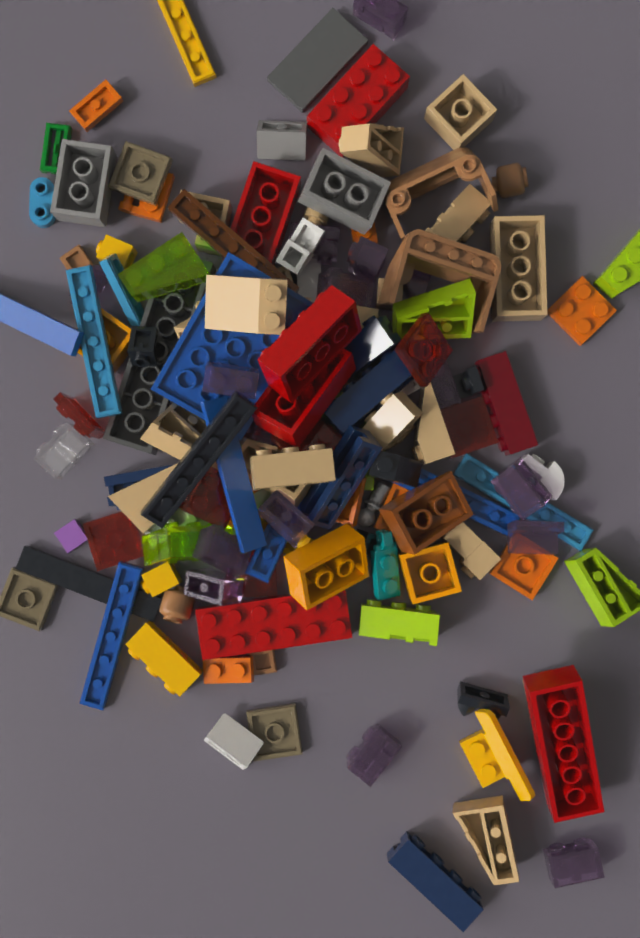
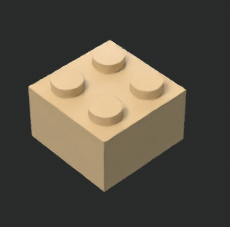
[424,74,497,150]

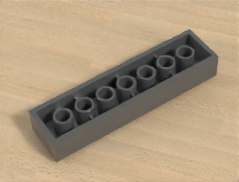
[103,248,216,455]

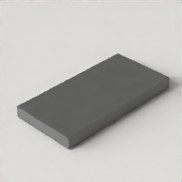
[267,8,368,113]

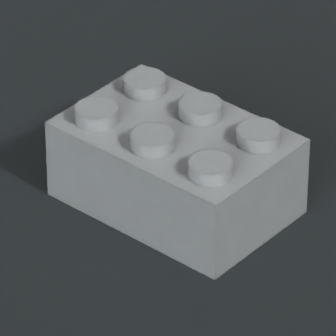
[50,139,117,228]
[298,148,391,235]

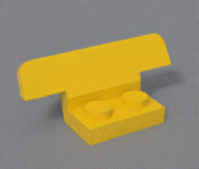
[459,709,535,801]

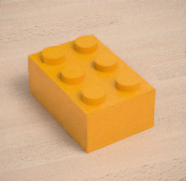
[283,523,369,610]

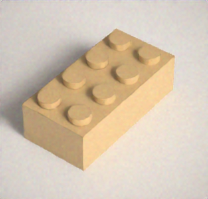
[489,215,548,322]

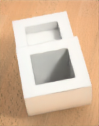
[276,218,326,275]
[518,454,565,500]

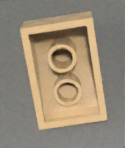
[205,275,287,335]
[411,382,455,466]

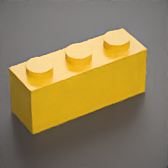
[125,621,203,697]

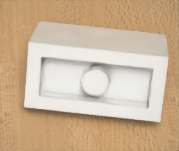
[204,713,263,770]

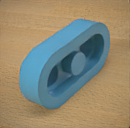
[29,177,56,228]

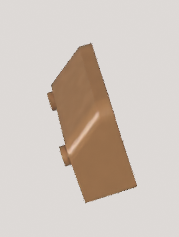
[384,147,498,241]
[378,229,501,334]

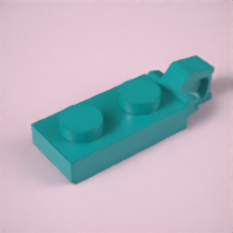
[370,529,401,600]

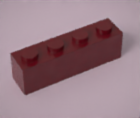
[474,351,538,456]

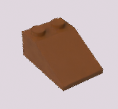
[379,471,474,555]

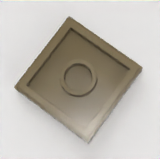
[108,141,173,206]
[0,567,59,632]
[246,703,303,762]

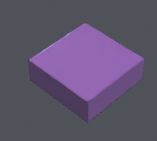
[54,519,90,553]

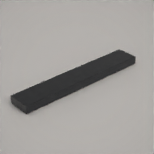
[141,390,257,528]
[15,545,162,622]

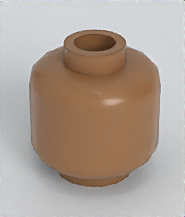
[491,163,529,198]
[159,586,195,624]

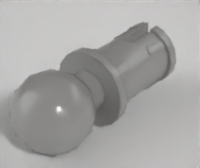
[357,482,390,527]

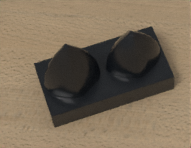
[457,681,510,720]

